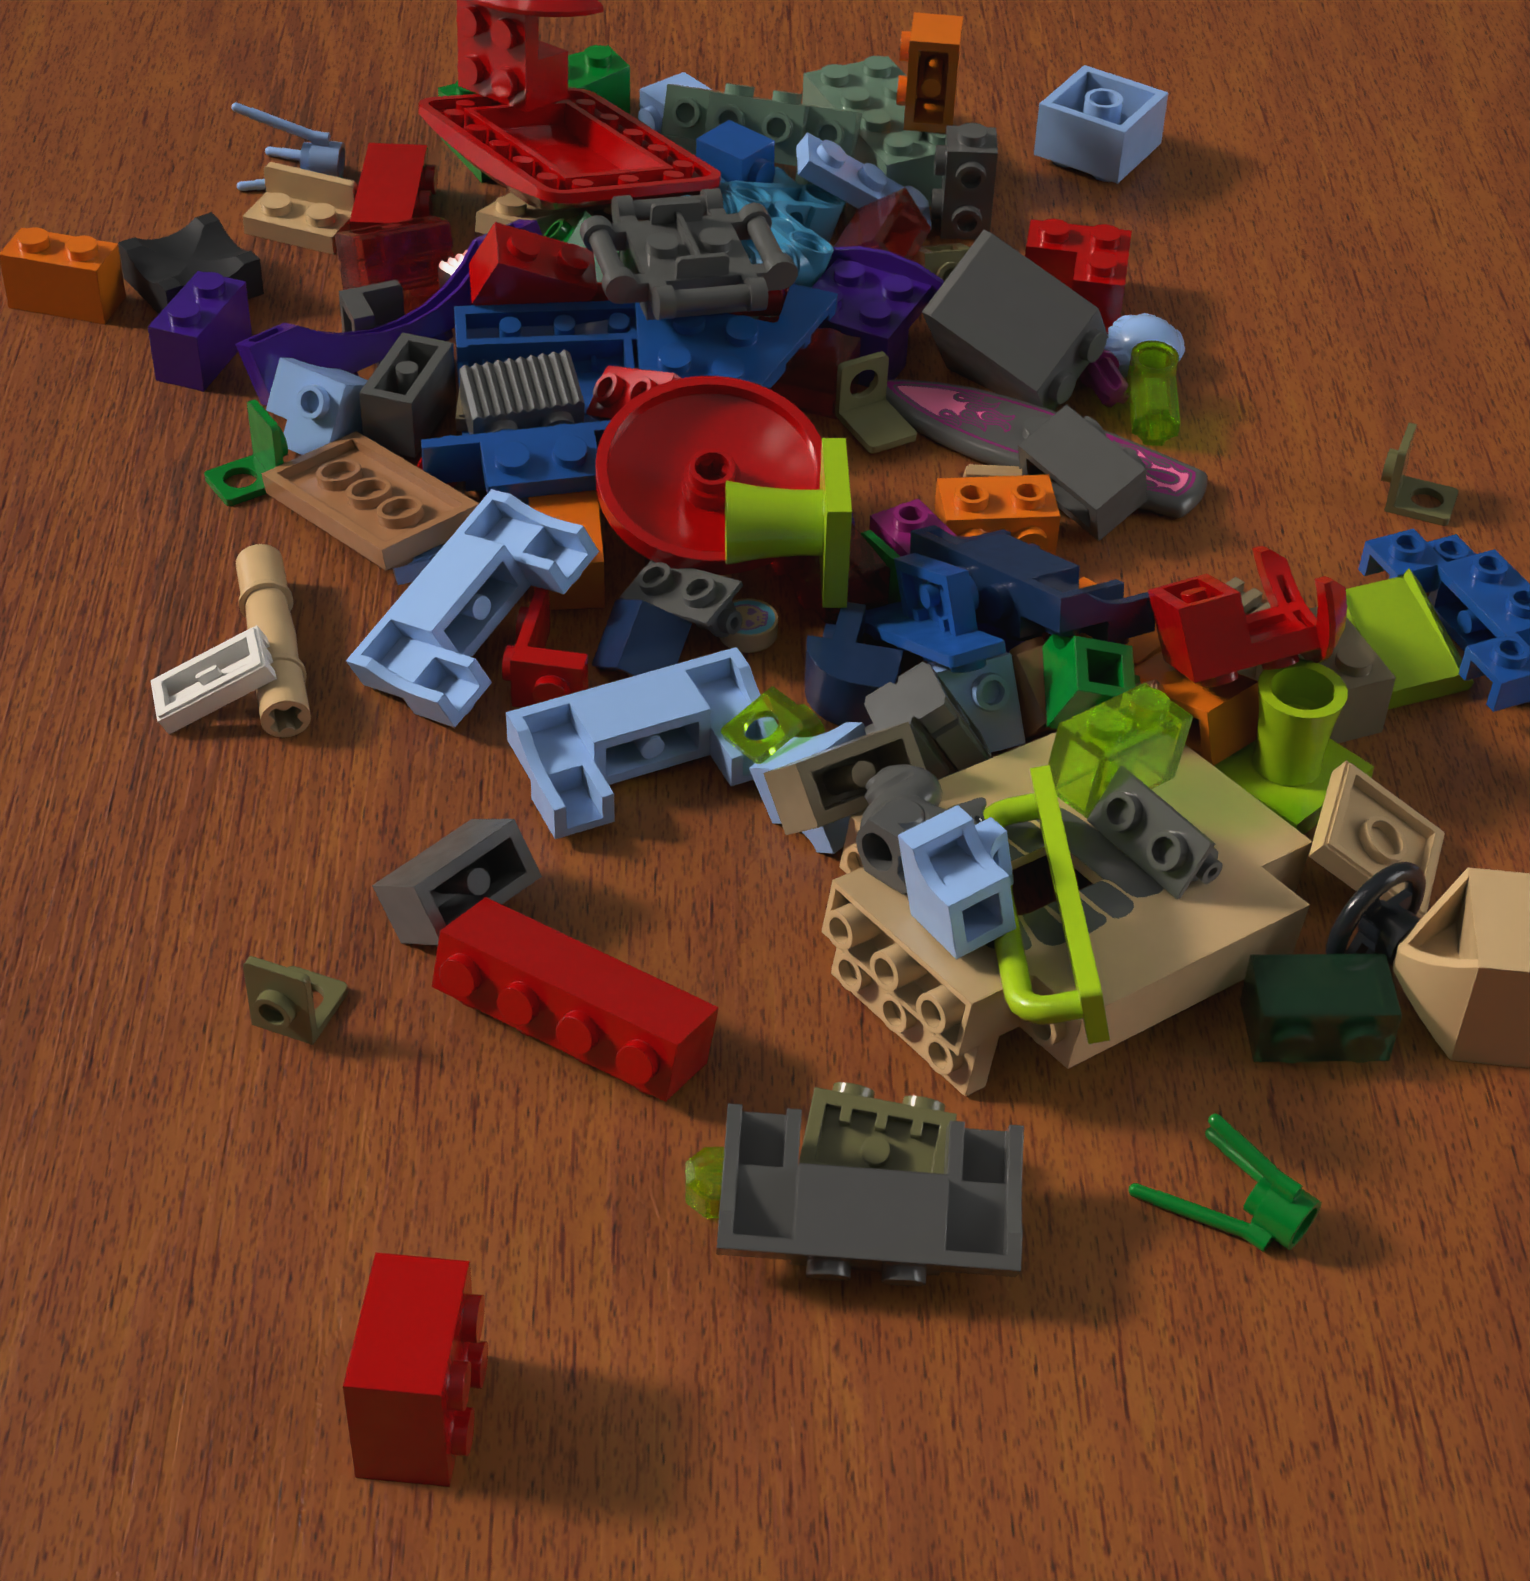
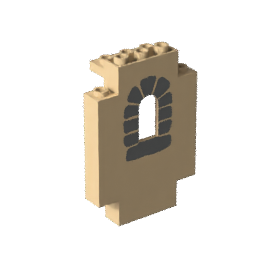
[821,723,1313,1097]

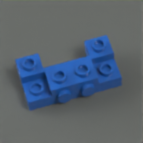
[1358,529,1530,712]

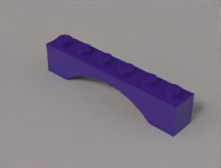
[235,219,542,406]

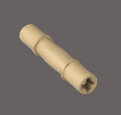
[236,544,311,738]

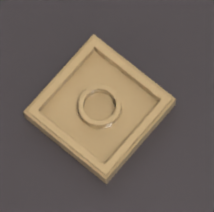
[1309,760,1445,919]

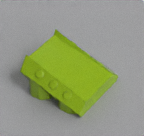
[1317,568,1474,709]

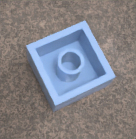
[1034,65,1169,184]

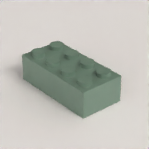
[802,56,955,206]

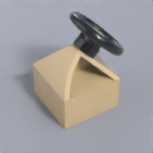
[1325,862,1530,1068]

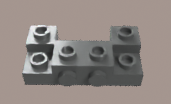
[716,1103,1024,1286]

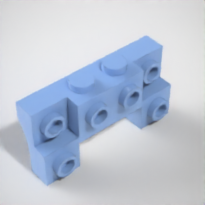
[346,489,599,727]
[506,647,788,839]

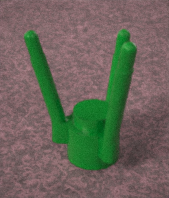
[1128,1113,1322,1252]

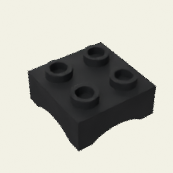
[118,212,264,314]

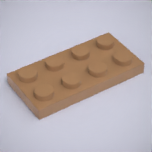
[261,431,479,570]

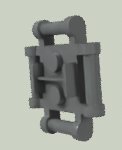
[580,188,798,320]

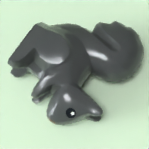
[856,764,987,895]

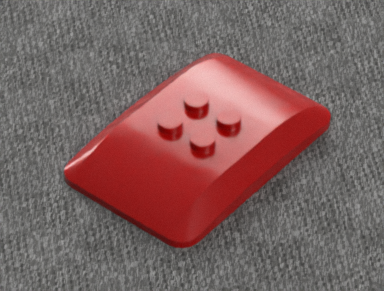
[418,87,721,210]

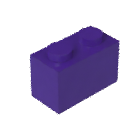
[148,271,252,392]

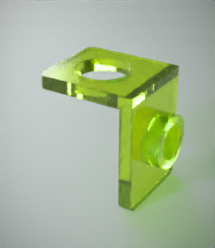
[721,686,825,764]

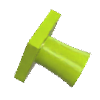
[725,438,852,608]
[1214,659,1374,834]

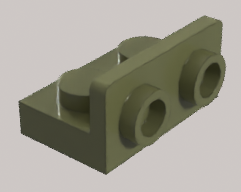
[798,1082,957,1174]

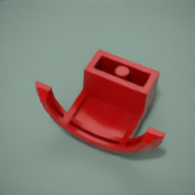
[456,0,603,112]
[1148,546,1347,687]

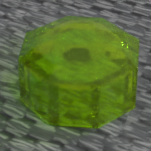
[685,1147,725,1218]

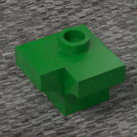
[1042,634,1140,742]

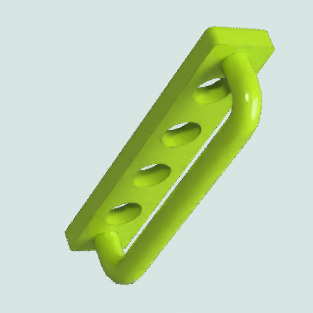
[983,765,1110,1045]

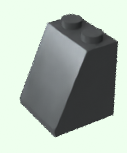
[922,230,1108,411]

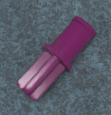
[1079,349,1129,407]

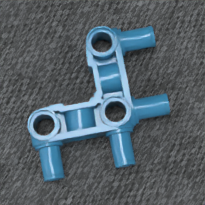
[680,167,845,287]

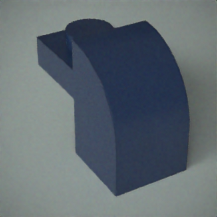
[804,602,904,727]

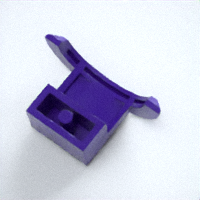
[789,246,944,387]

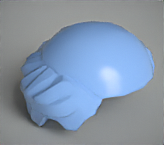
[1104,313,1185,378]

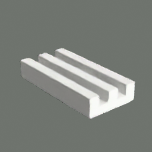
[151,626,277,734]

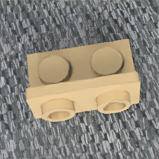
[242,162,358,255]

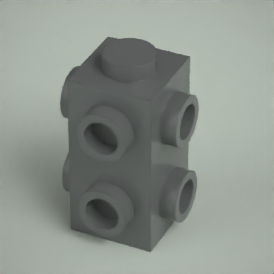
[931,123,998,240]

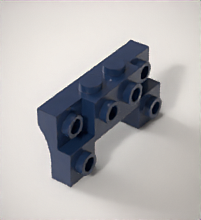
[910,525,1155,645]

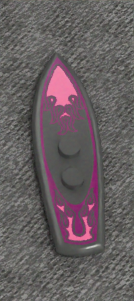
[868,380,1208,519]

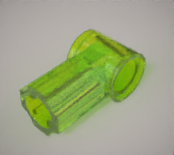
[1126,341,1180,446]

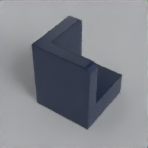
[592,599,692,676]

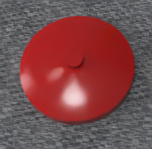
[596,376,822,575]

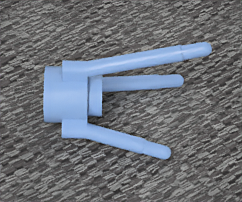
[231,102,346,191]

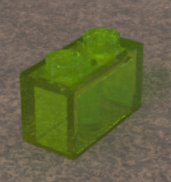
[1048,683,1193,819]

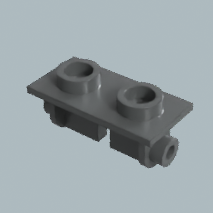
[619,560,743,638]
[1087,766,1223,899]

